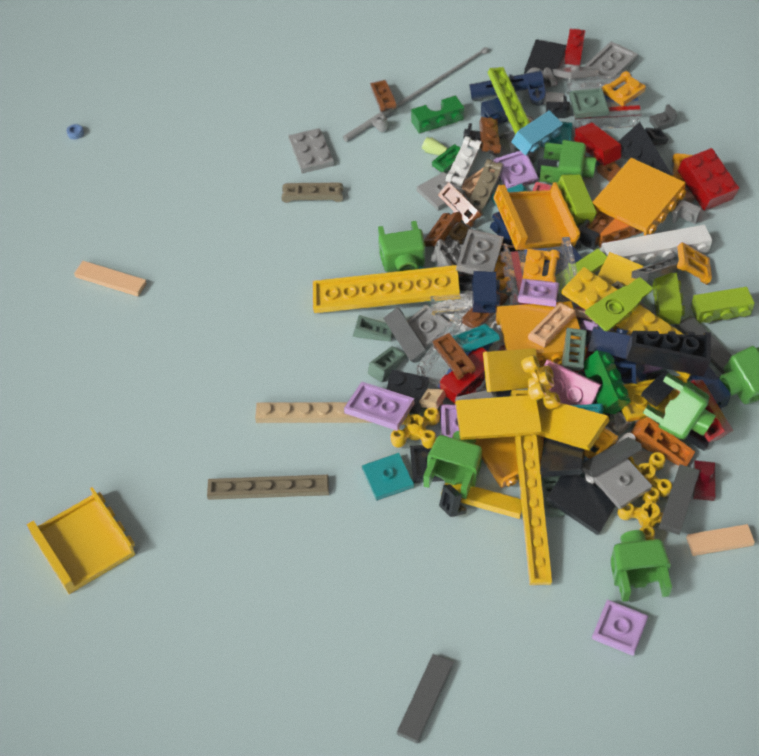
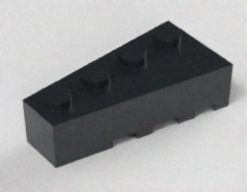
[618,122,672,176]
[626,330,711,377]

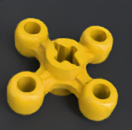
[521,355,561,410]
[390,407,440,449]
[627,452,672,498]
[617,487,663,540]

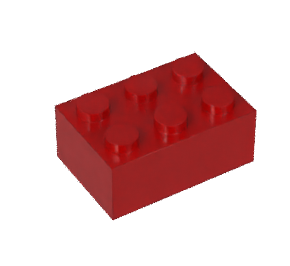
[677,148,739,211]

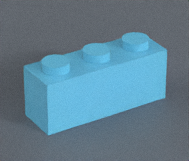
[512,111,563,156]

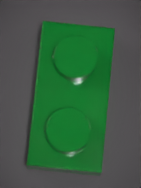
[432,144,460,173]

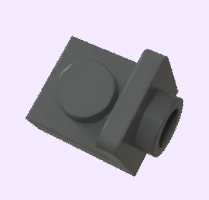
[649,104,677,130]

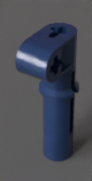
[469,70,546,106]

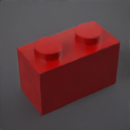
[564,28,585,65]

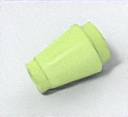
[422,137,448,156]

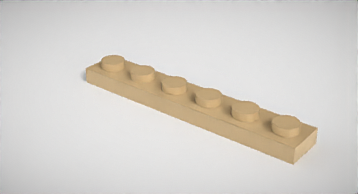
[255,402,372,423]

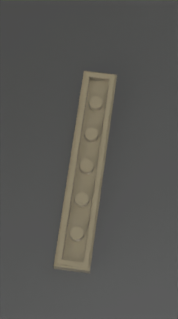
[207,474,329,500]

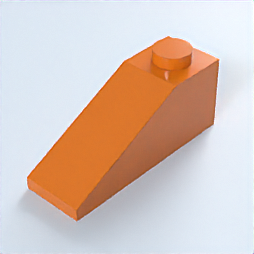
[598,219,642,248]
[630,417,695,466]

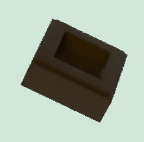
[448,222,473,245]

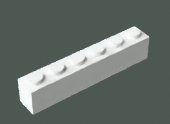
[601,225,712,265]

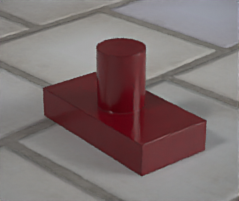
[693,460,715,501]

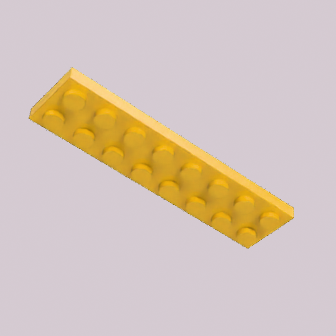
[313,265,460,313]
[561,267,692,379]

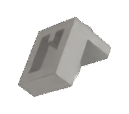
[671,200,701,224]

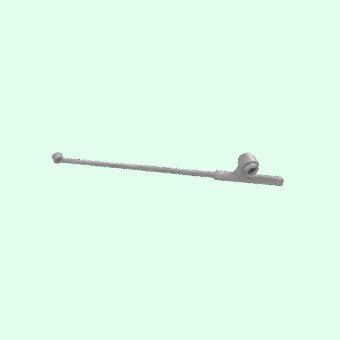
[343,47,489,142]

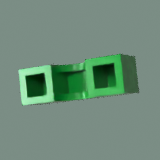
[411,95,464,134]
[583,350,631,415]

